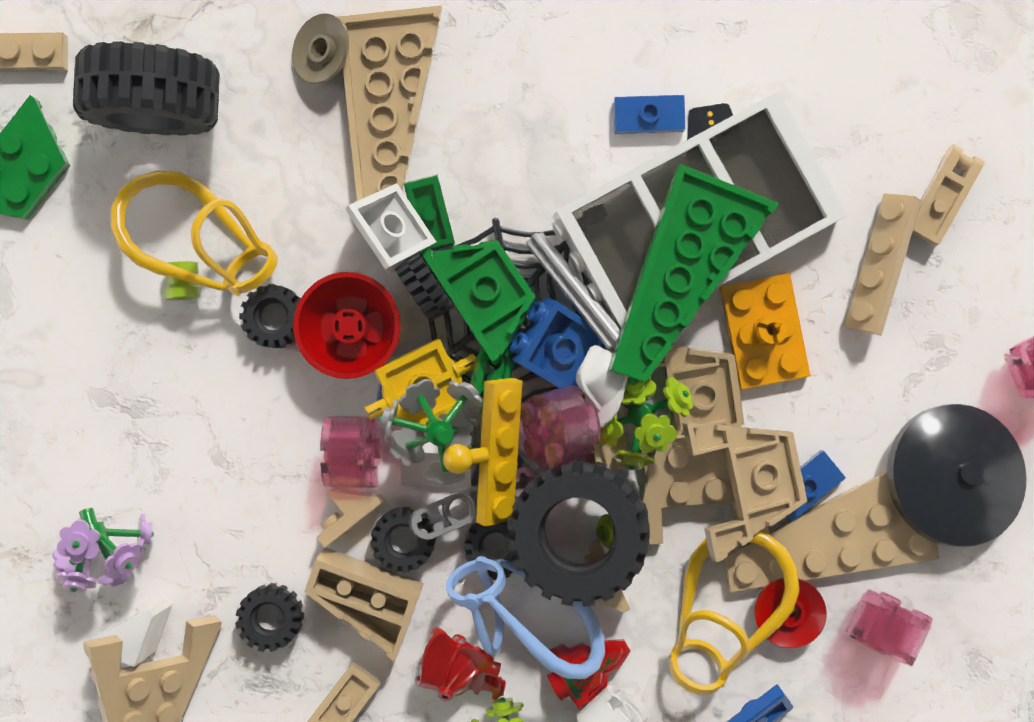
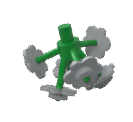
[379,379,483,486]

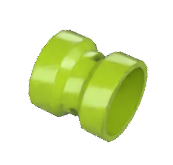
[163,261,200,300]

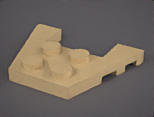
[640,345,744,475]
[682,422,807,562]
[641,435,769,545]
[83,615,222,722]

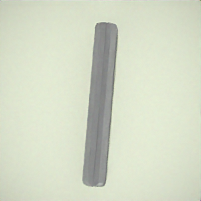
[526,232,621,349]

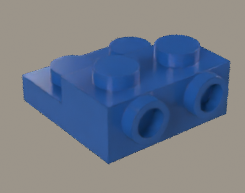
[510,298,605,398]

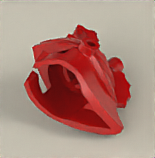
[415,627,506,701]

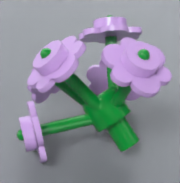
[52,507,154,592]

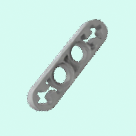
[409,467,538,540]

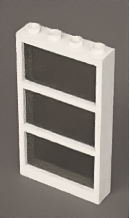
[552,91,848,330]

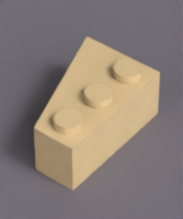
[304,547,424,662]

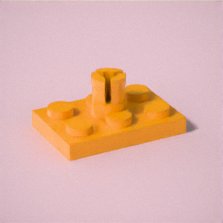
[719,273,811,390]

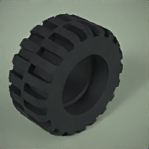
[73,41,220,136]
[507,459,650,607]

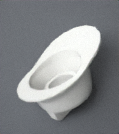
[576,345,628,430]

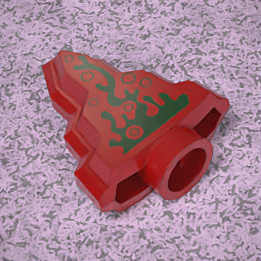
[547,639,631,711]

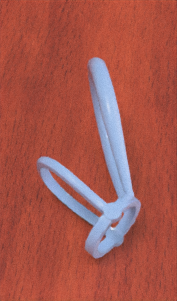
[446,556,605,679]

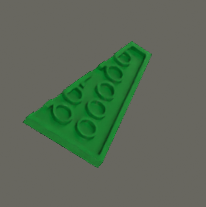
[608,164,779,383]

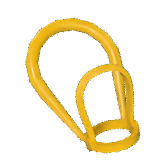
[111,170,278,296]
[669,531,800,695]

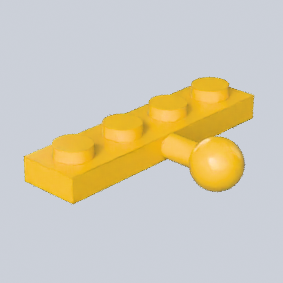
[443,378,523,526]

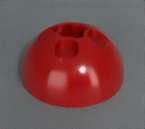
[293,272,401,379]

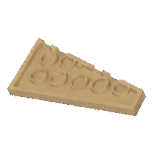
[337,5,442,201]
[724,470,940,592]

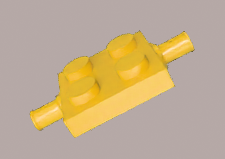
[364,339,476,428]

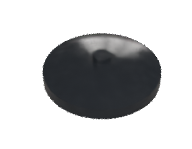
[887,404,1027,547]

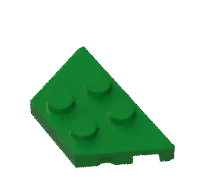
[0,95,70,220]
[420,240,537,365]

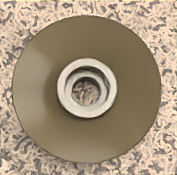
[292,13,349,84]

